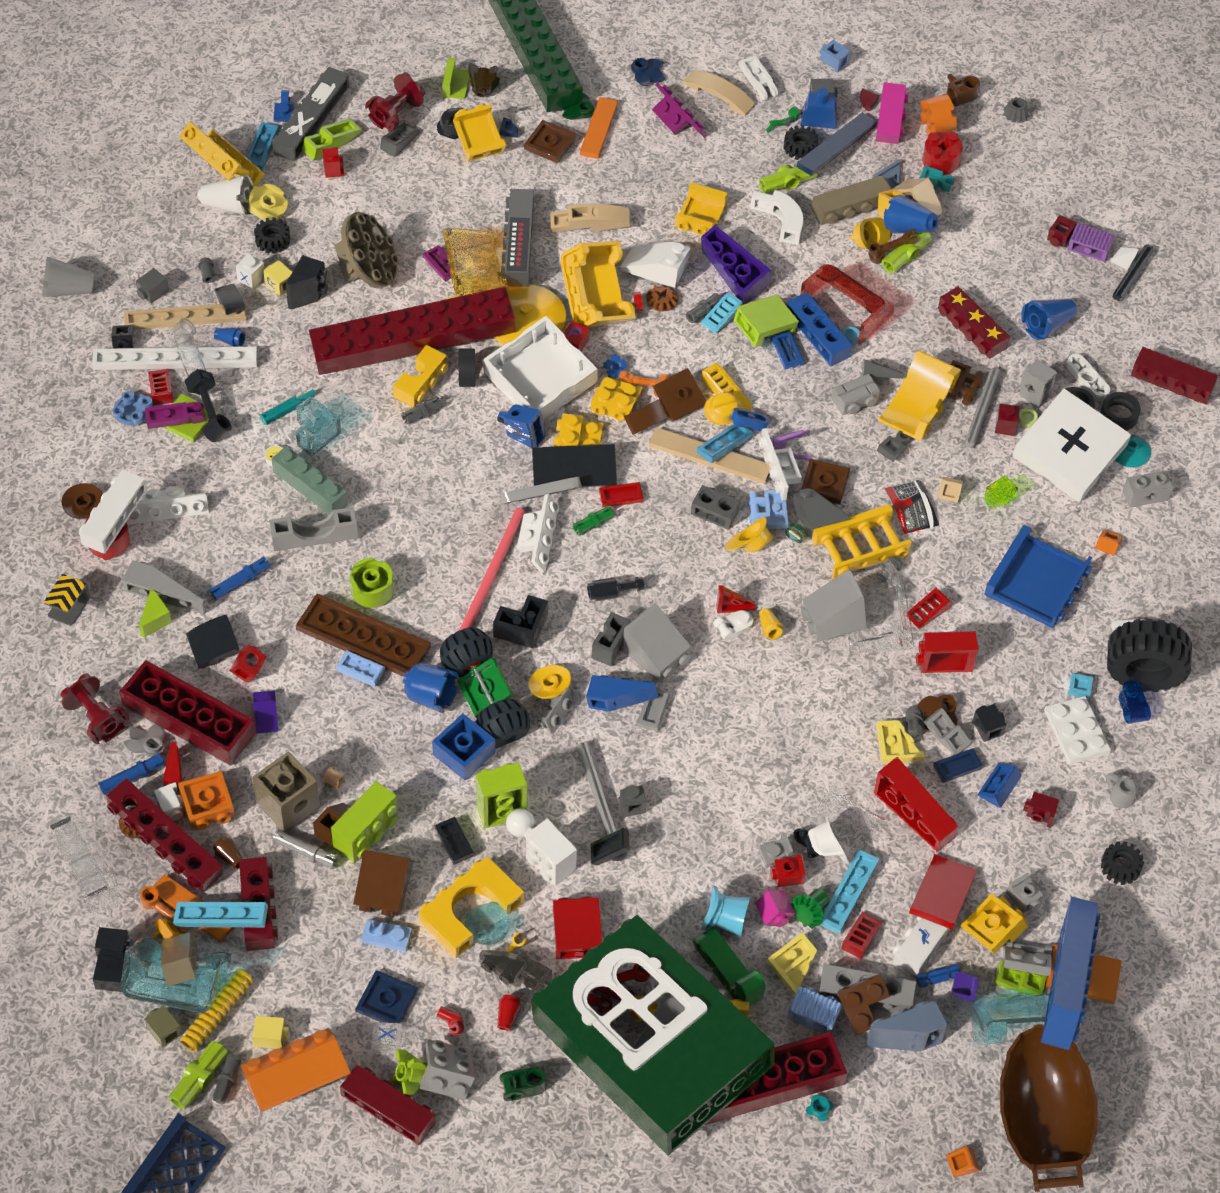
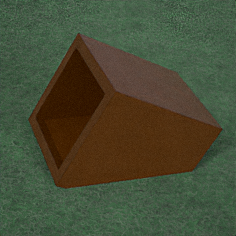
[353,850,414,917]

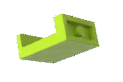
[734,294,799,347]

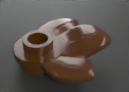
[917,695,957,730]

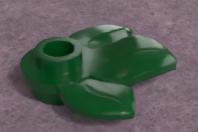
[562,92,595,120]

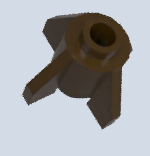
[468,63,500,97]

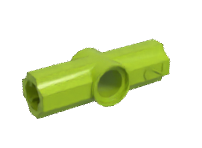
[759,164,818,194]
[881,233,932,273]
[168,1041,229,1110]

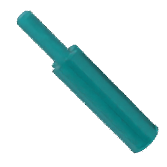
[259,389,316,425]

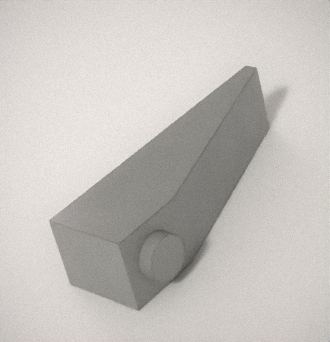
[122,560,206,614]

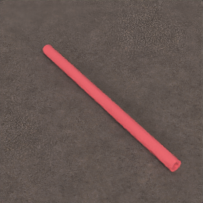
[459,508,525,630]

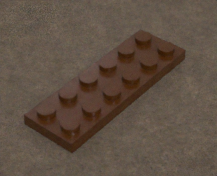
[296,593,431,677]

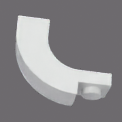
[751,190,803,245]

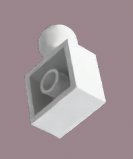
[506,808,577,886]

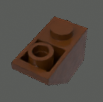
[313,802,350,848]

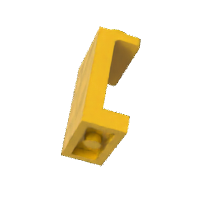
[453,104,506,162]
[675,182,728,236]

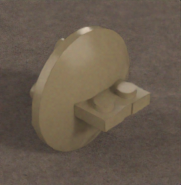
[334,212,399,289]

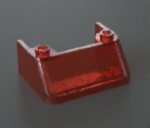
[800,264,895,345]

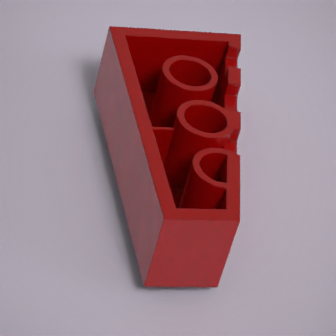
[873,757,959,852]

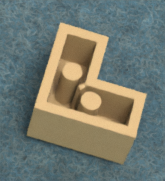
[893,178,944,216]

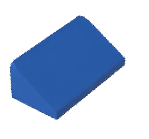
[977,763,1021,808]

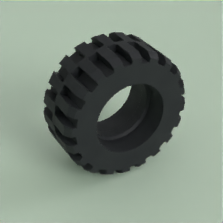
[1107,618,1192,692]

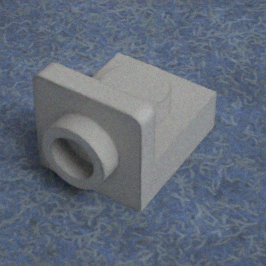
[759,833,795,868]

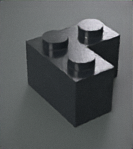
[493,595,548,649]
[93,927,135,992]

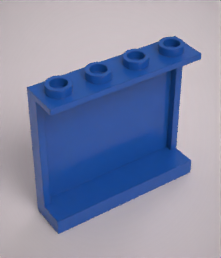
[984,525,1093,628]

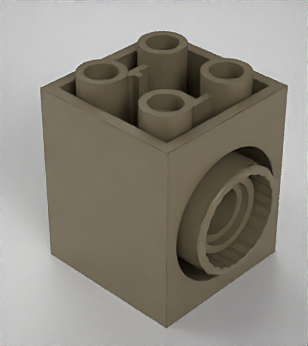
[253,751,320,833]

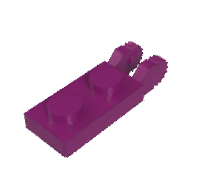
[145,402,205,429]

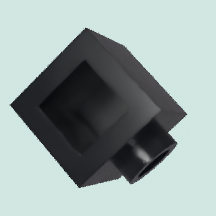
[972,704,1007,742]

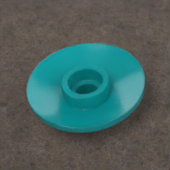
[1115,434,1151,468]

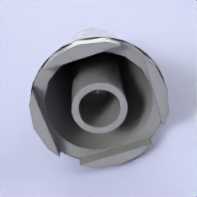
[42,257,98,297]

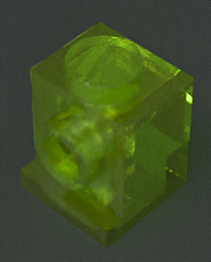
[984,475,1019,509]

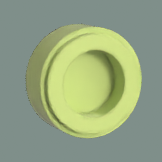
[1018,408,1038,428]

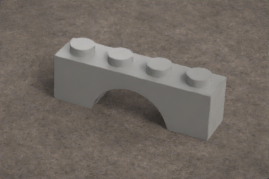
[269,507,358,551]

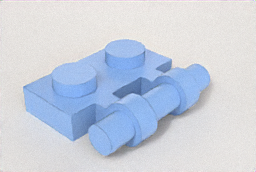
[748,490,788,529]

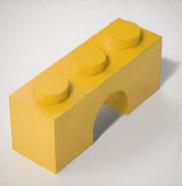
[393,345,448,407]

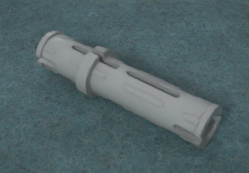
[272,829,339,869]

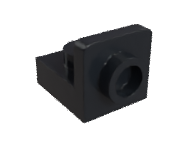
[111,324,134,349]

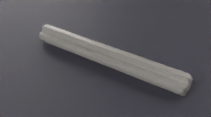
[964,368,1001,448]
[578,741,618,836]

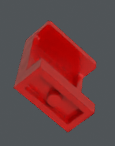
[553,896,602,960]

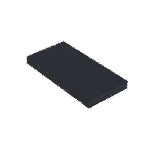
[532,444,617,488]

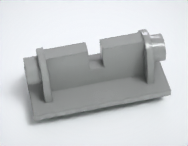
[537,689,575,735]

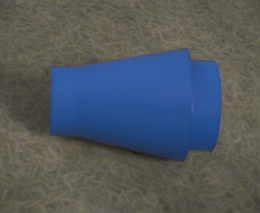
[214,328,246,347]

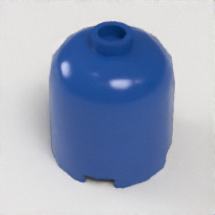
[403,662,459,713]

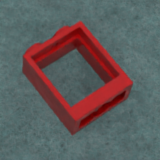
[916,631,978,673]

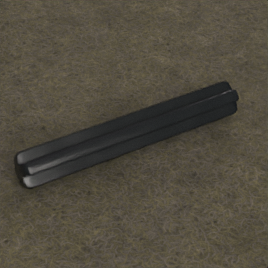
[1112,244,1154,301]

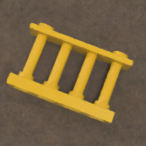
[179,121,265,187]
[812,504,912,579]

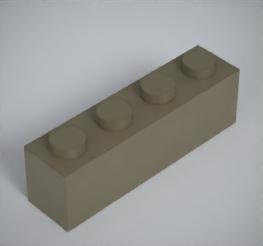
[811,175,892,225]

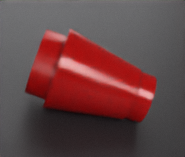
[497,994,522,1031]

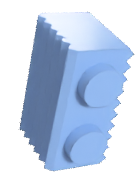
[787,986,843,1033]

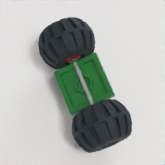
[440,627,530,749]

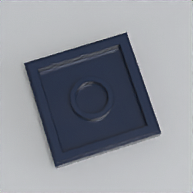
[355,970,418,1029]

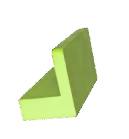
[442,57,470,99]

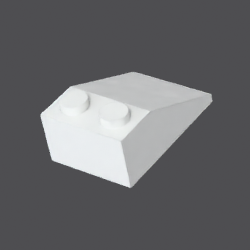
[620,242,691,288]

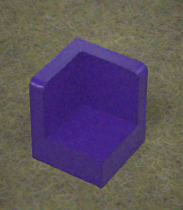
[951,970,979,1002]

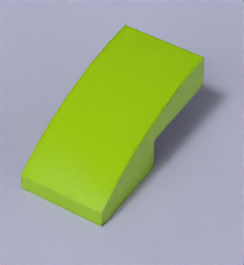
[993,960,1047,997]

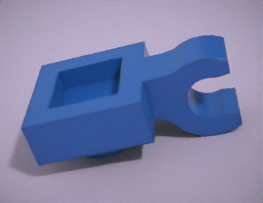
[273,90,295,122]

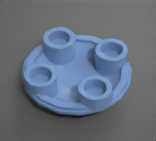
[112,391,153,426]

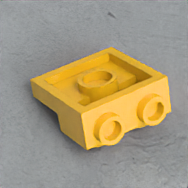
[591,376,642,421]
[554,413,603,447]
[960,893,1028,954]

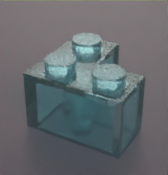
[296,396,341,457]

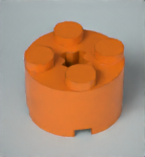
[919,94,957,135]

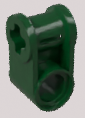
[499,1067,546,1101]

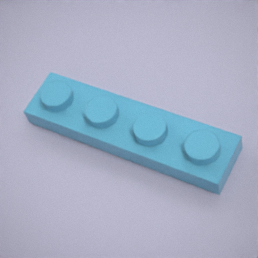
[820,849,879,935]
[173,902,268,927]

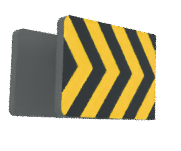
[44,574,90,626]

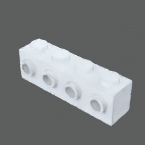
[79,469,147,554]

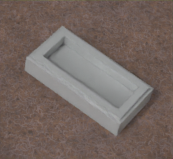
[637,689,670,732]

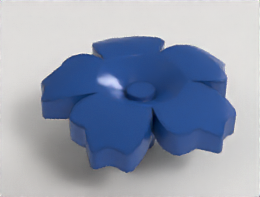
[603,354,627,379]

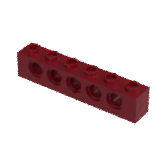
[106,778,223,892]

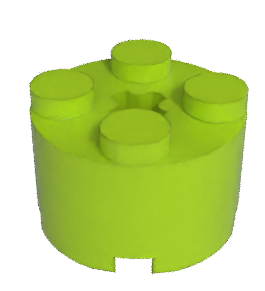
[350,558,394,609]

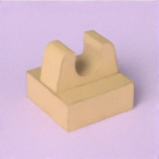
[938,477,963,503]

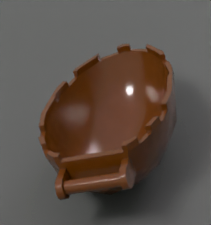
[1000,1024,1098,1192]

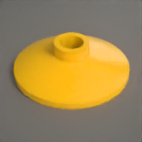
[528,665,571,699]

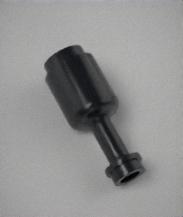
[587,577,644,601]

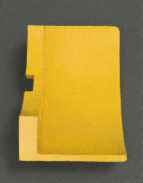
[878,350,961,441]

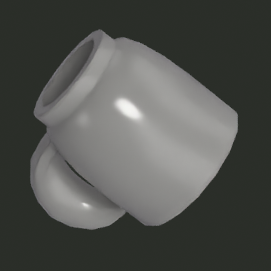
[1106,773,1136,808]

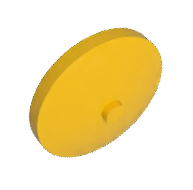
[494,284,566,345]

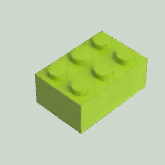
[476,762,527,829]
[331,781,398,863]

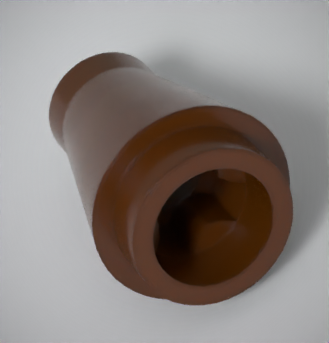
[213,836,244,870]

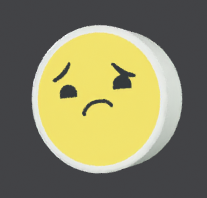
[265,446,283,466]

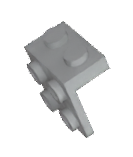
[419,1039,475,1100]

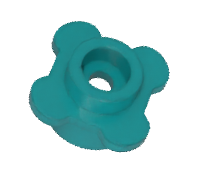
[805,1095,833,1122]

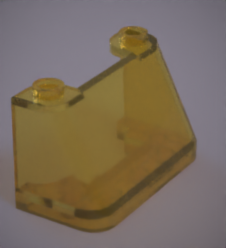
[443,227,509,297]

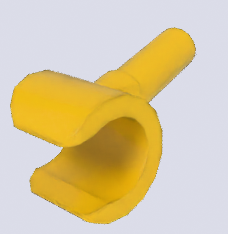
[500,933,529,960]

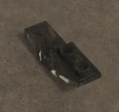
[479,950,552,991]

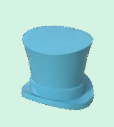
[701,885,751,938]

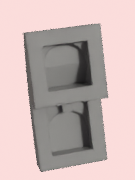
[924,708,972,755]

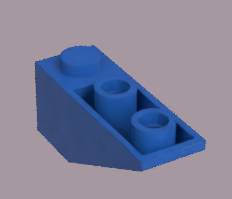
[586,675,658,711]

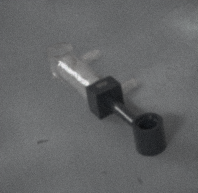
[167,318,232,442]

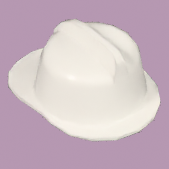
[808,815,849,865]

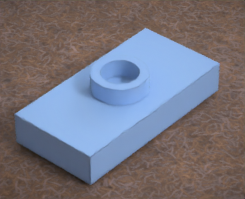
[336,650,385,687]

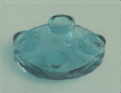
[465,901,511,945]

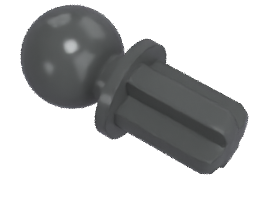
[905,705,923,738]

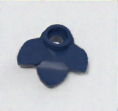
[631,58,665,86]

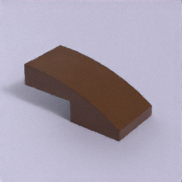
[624,398,669,435]

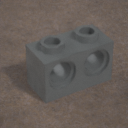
[691,485,740,530]

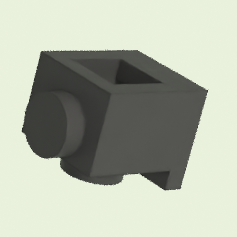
[618,785,647,817]

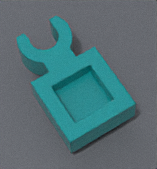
[919,165,955,192]

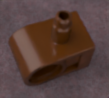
[946,74,980,107]

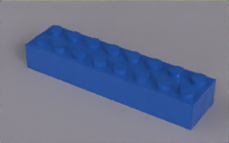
[1041,896,1101,1050]

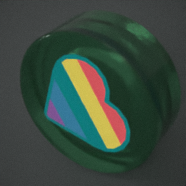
[785,523,807,543]

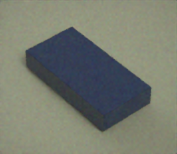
[933,748,983,783]

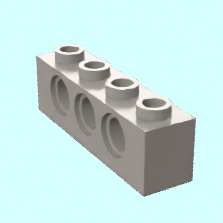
[819,964,916,1013]

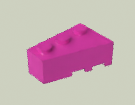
[876,82,909,144]

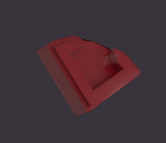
[860,88,879,111]

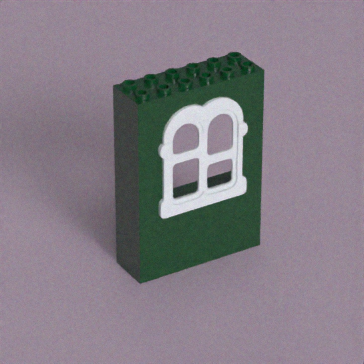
[531,915,774,1156]

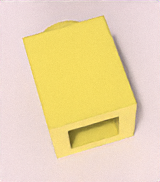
[263,260,292,296]
[252,1016,289,1049]

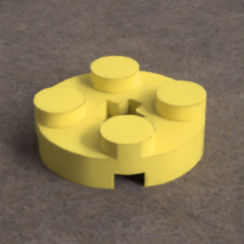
[248,184,288,221]

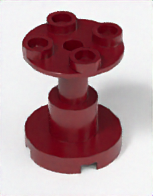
[365,72,426,132]
[60,673,129,744]

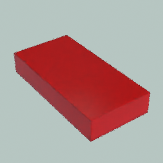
[599,482,644,508]

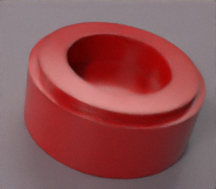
[633,291,643,312]

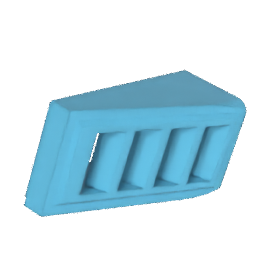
[701,292,743,334]

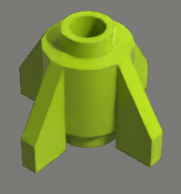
[388,1049,428,1095]

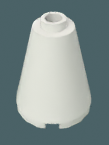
[198,175,254,215]

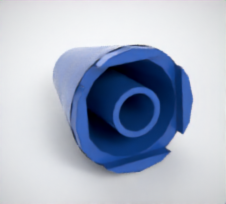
[884,195,939,234]
[1021,299,1077,340]

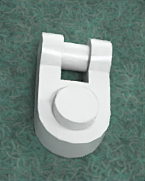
[713,610,753,641]

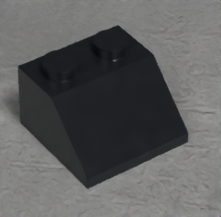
[286,255,328,310]

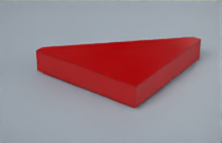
[716,585,756,614]

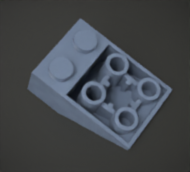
[866,1000,947,1052]

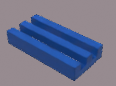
[771,332,804,370]

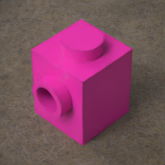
[755,890,795,927]

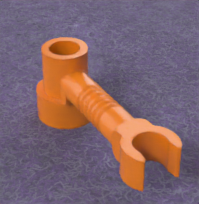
[619,371,670,397]
[140,886,186,934]

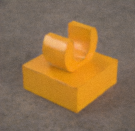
[152,918,183,947]

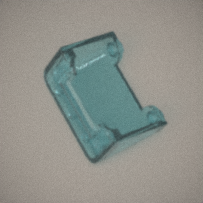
[120,936,232,1013]
[971,993,1079,1046]

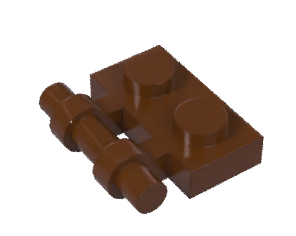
[946,360,984,406]

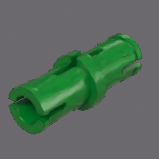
[572,505,615,536]

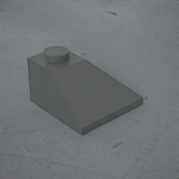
[793,489,850,530]

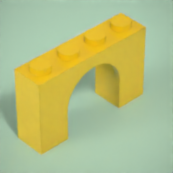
[419,856,524,958]

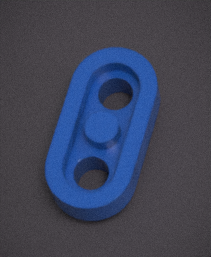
[730,408,770,431]

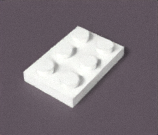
[1044,696,1111,765]

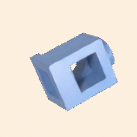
[820,40,850,73]

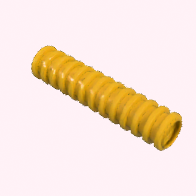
[180,969,253,1052]

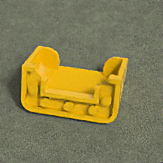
[561,241,636,328]

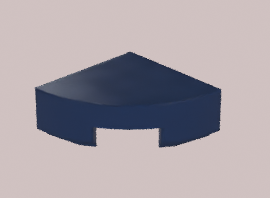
[499,117,518,138]

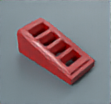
[148,369,174,406]
[905,587,952,629]
[163,741,182,792]
[841,911,883,959]

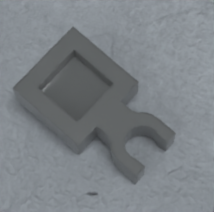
[877,430,911,462]

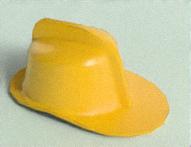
[849,217,890,249]
[704,392,752,425]
[725,517,773,552]

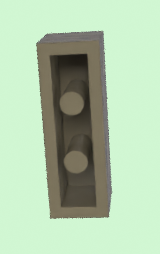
[161,932,200,986]

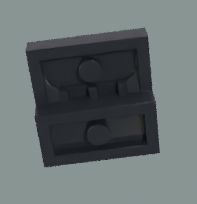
[186,614,240,669]

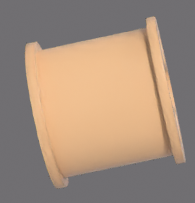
[323,767,345,789]

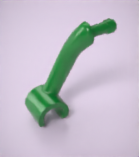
[766,106,802,133]

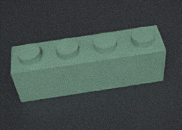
[272,446,348,515]

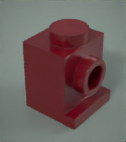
[1047,214,1077,247]
[1023,791,1060,828]

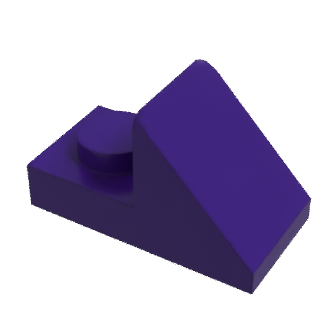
[253,690,278,734]

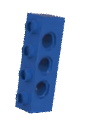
[787,292,852,367]

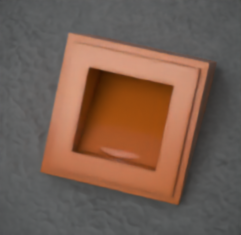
[1095,529,1123,556]
[946,1146,981,1177]

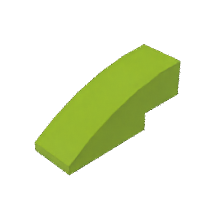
[302,119,362,161]

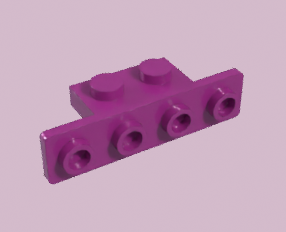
[652,82,707,138]

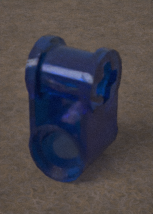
[1118,680,1151,724]

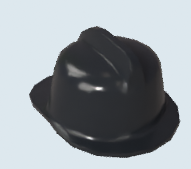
[437,107,464,139]

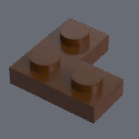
[837,973,890,1035]

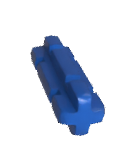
[916,964,960,988]

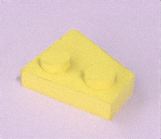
[876,720,925,764]
[766,932,817,995]

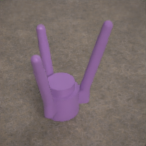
[770,430,812,460]

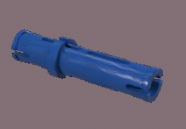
[209,556,270,601]
[98,753,165,795]

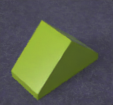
[139,590,172,637]

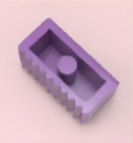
[1068,223,1114,262]

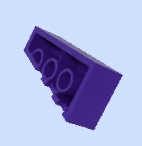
[701,225,771,305]

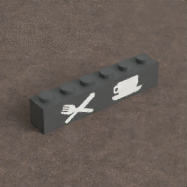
[272,67,349,162]

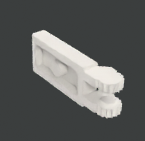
[739,56,778,101]

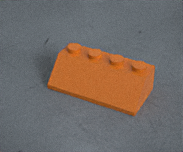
[240,1027,351,1112]

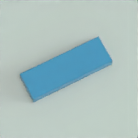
[247,122,280,171]
[696,424,753,464]

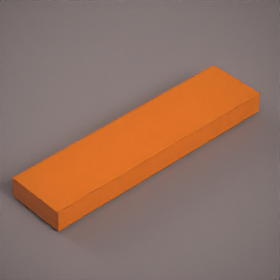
[580,97,618,159]
[153,874,235,943]

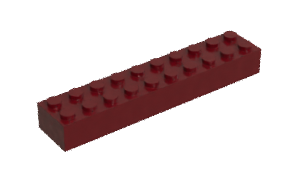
[309,286,516,375]

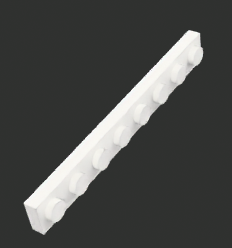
[92,346,257,370]

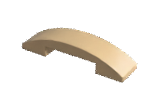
[682,71,755,116]

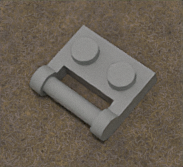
[1004,940,1052,976]

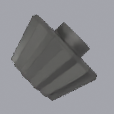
[1003,97,1029,123]

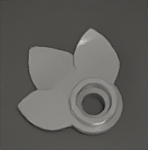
[124,724,165,757]

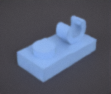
[361,919,412,952]

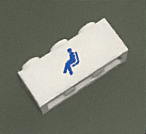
[893,917,950,977]

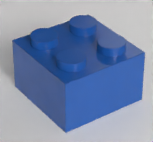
[432,713,495,780]

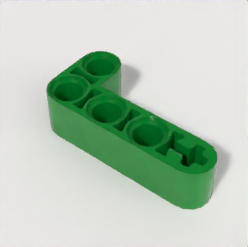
[693,927,766,1007]

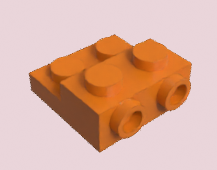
[178,771,235,830]

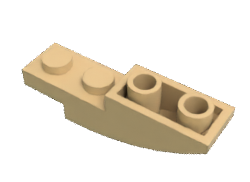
[550,204,630,233]

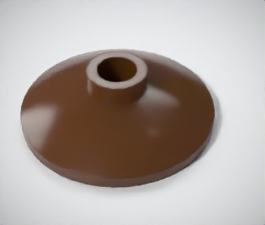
[61,483,103,519]

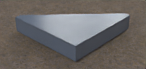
[872,159,901,189]

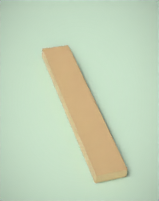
[124,302,247,330]
[649,427,770,484]

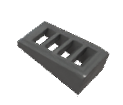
[380,123,419,157]
[862,359,904,379]

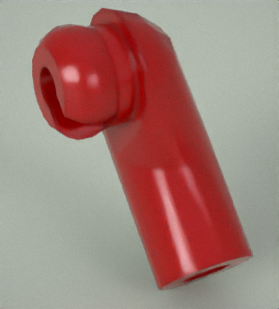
[437,1006,464,1036]

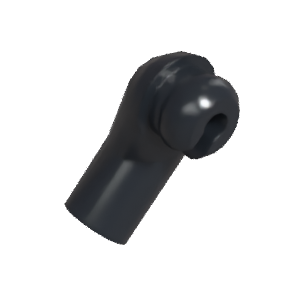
[793,828,819,858]

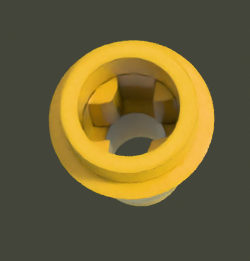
[759,608,783,640]

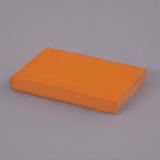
[1045,944,1122,1004]

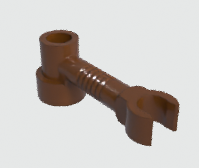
[868,229,919,264]

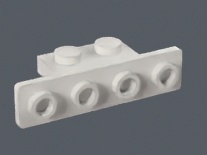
[758,428,802,501]
[126,486,209,525]
[517,494,559,573]

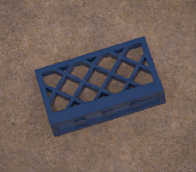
[121,1113,226,1193]

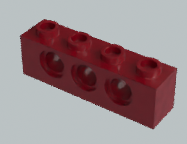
[239,857,278,951]

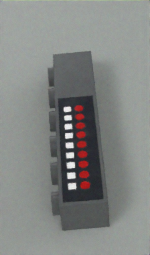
[501,189,534,287]

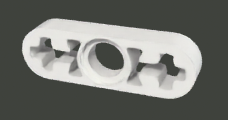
[1066,354,1110,401]

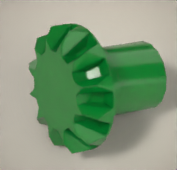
[791,889,829,929]

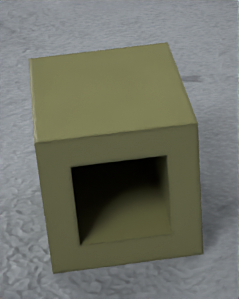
[144,1005,182,1048]

